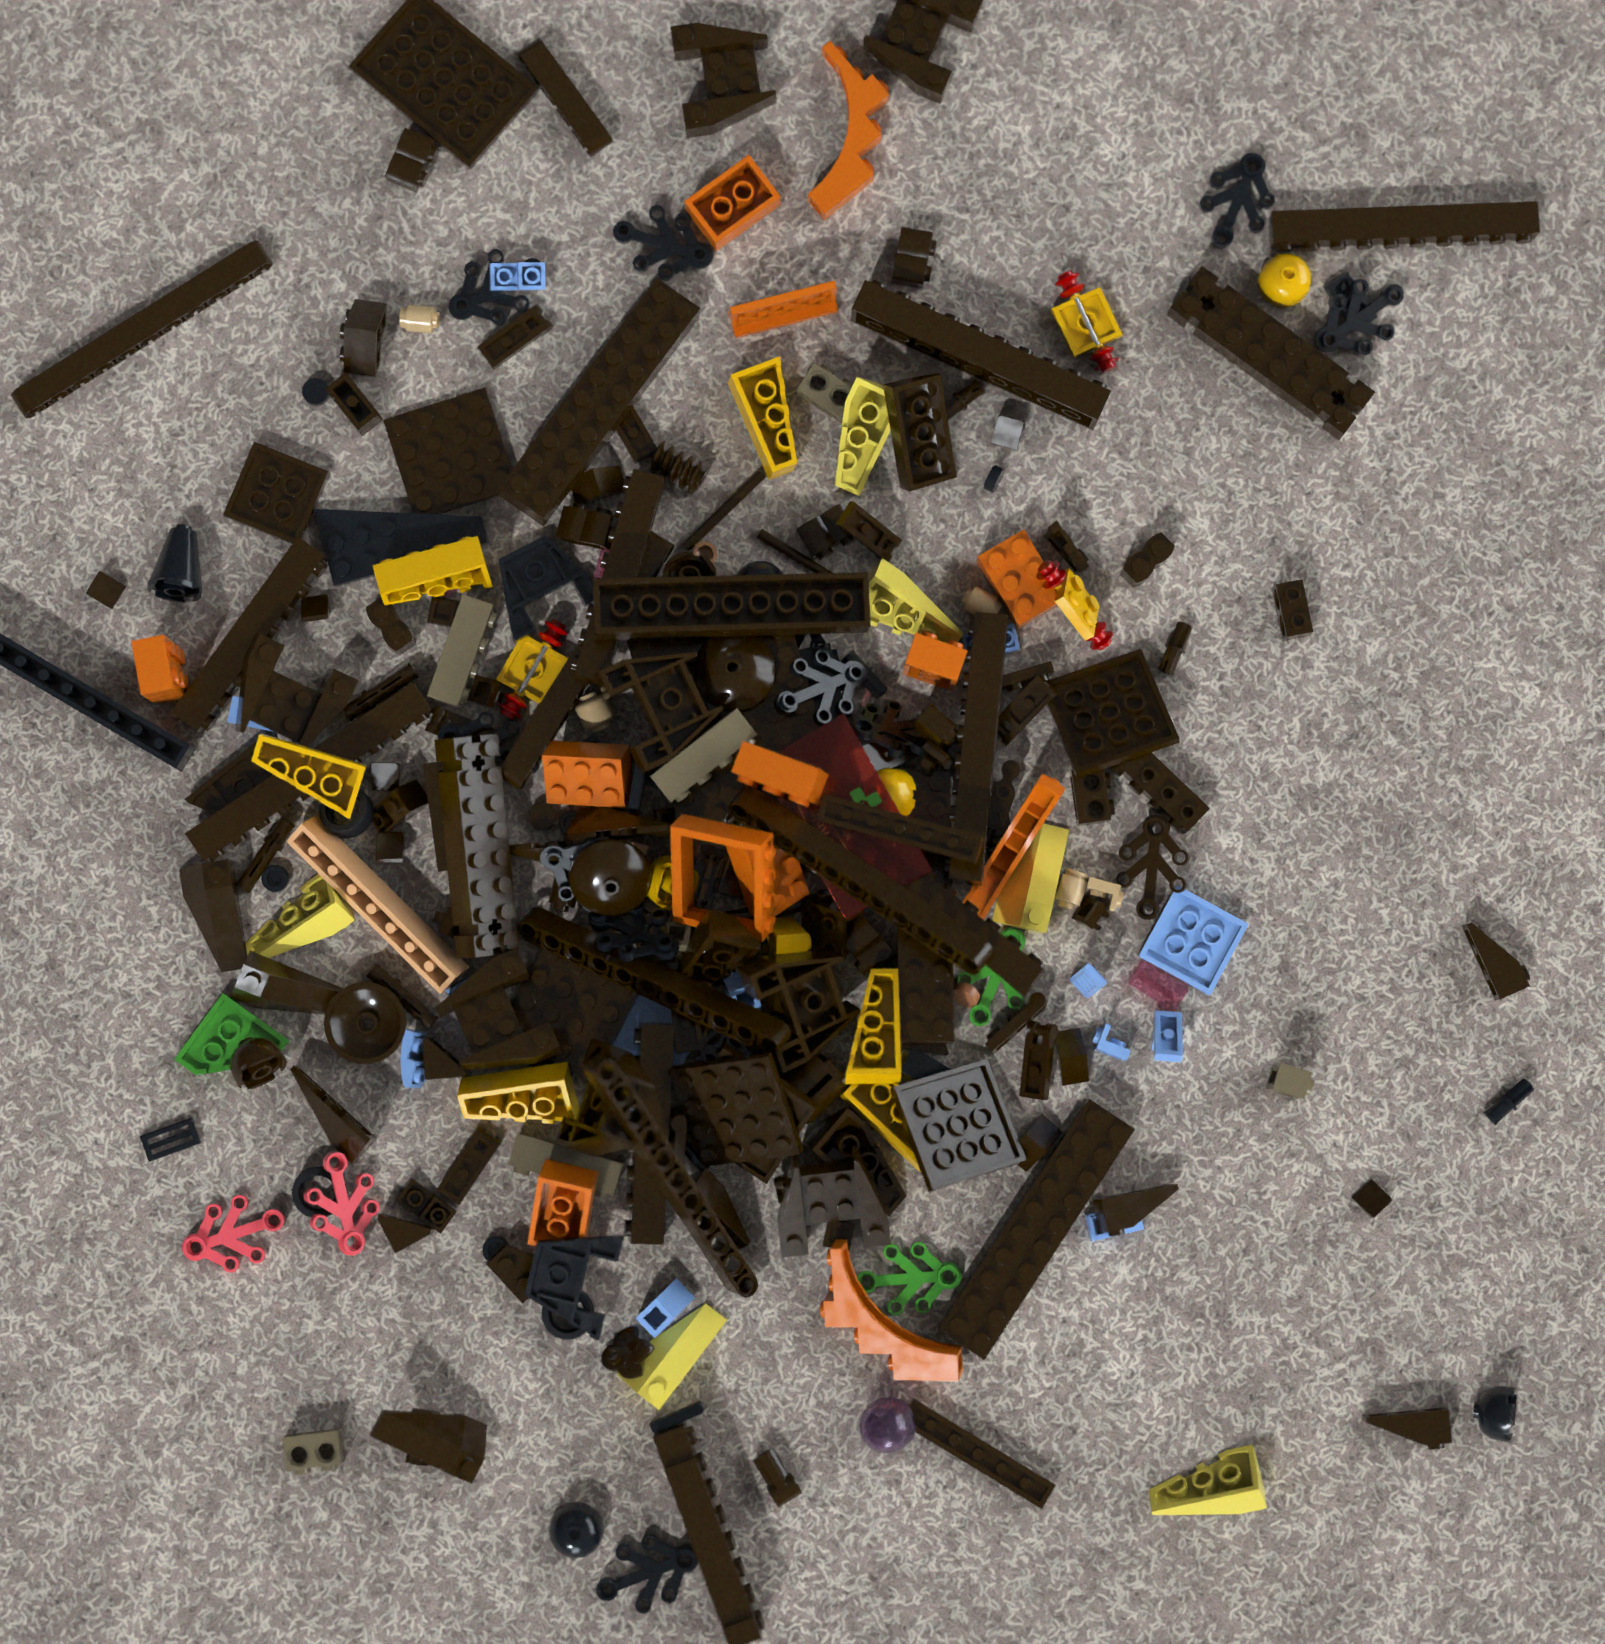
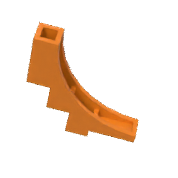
[962,774,1066,920]
[820,1239,963,1381]

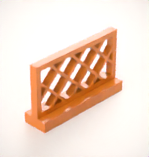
[728,280,838,339]

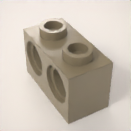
[797,363,853,423]
[1265,1062,1314,1099]
[282,1428,344,1475]

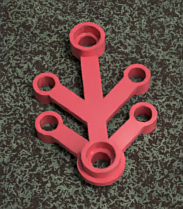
[304,1151,380,1256]
[182,1195,285,1272]

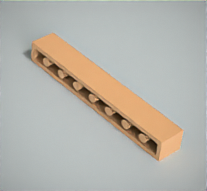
[286,815,469,994]

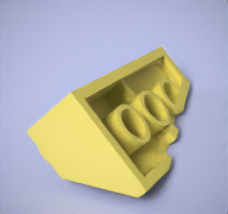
[835,376,891,496]
[868,558,964,643]
[992,823,1069,934]
[245,874,355,958]
[617,1303,727,1410]
[1149,1444,1267,1515]

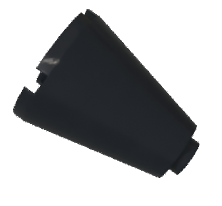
[148,524,202,602]

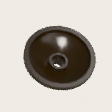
[694,636,775,711]
[569,839,652,915]
[324,982,406,1064]

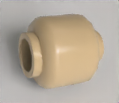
[575,690,615,733]

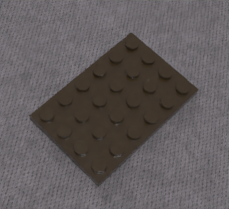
[348,0,539,170]

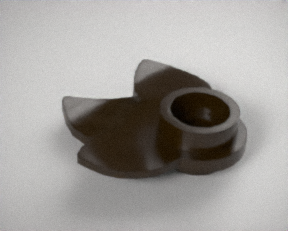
[601,1327,655,1379]

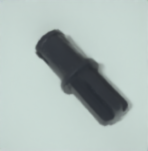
[841,650,888,699]
[1483,1079,1534,1125]

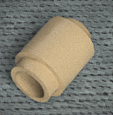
[399,305,440,333]
[961,586,1003,615]
[1054,868,1087,910]

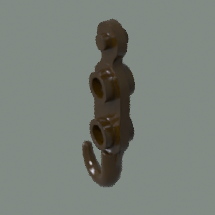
[986,760,1020,849]

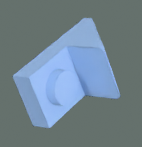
[1151,1010,1183,1062]

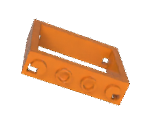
[670,814,776,942]

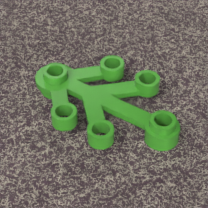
[957,927,1025,1027]
[857,1242,962,1316]

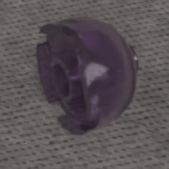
[859,1397,916,1454]

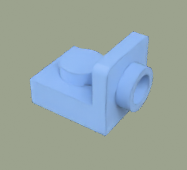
[1092,1023,1131,1061]

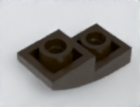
[395,1177,457,1234]

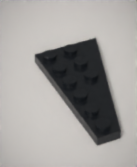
[314,509,490,587]

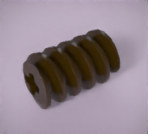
[650,440,710,495]

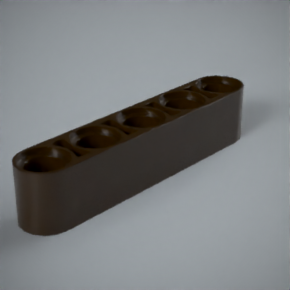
[517,38,613,157]

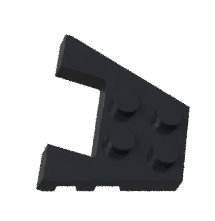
[498,536,593,643]
[525,1235,625,1341]

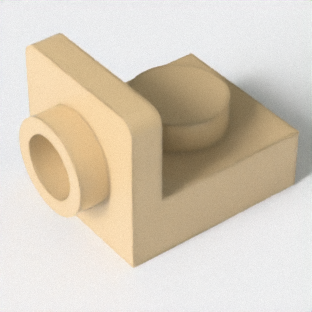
[1086,877,1124,912]

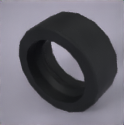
[319,789,374,839]
[292,1166,337,1217]
[541,1291,594,1340]

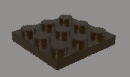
[223,442,330,544]

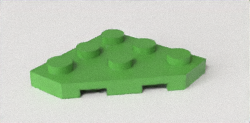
[174,993,290,1075]

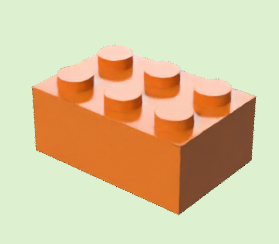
[684,155,781,252]
[976,529,1058,630]
[902,631,968,691]
[131,635,191,705]
[542,740,633,808]
[731,741,829,807]
[726,845,810,917]
[527,1159,599,1246]

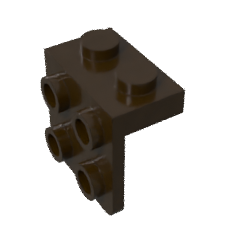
[802,889,864,963]

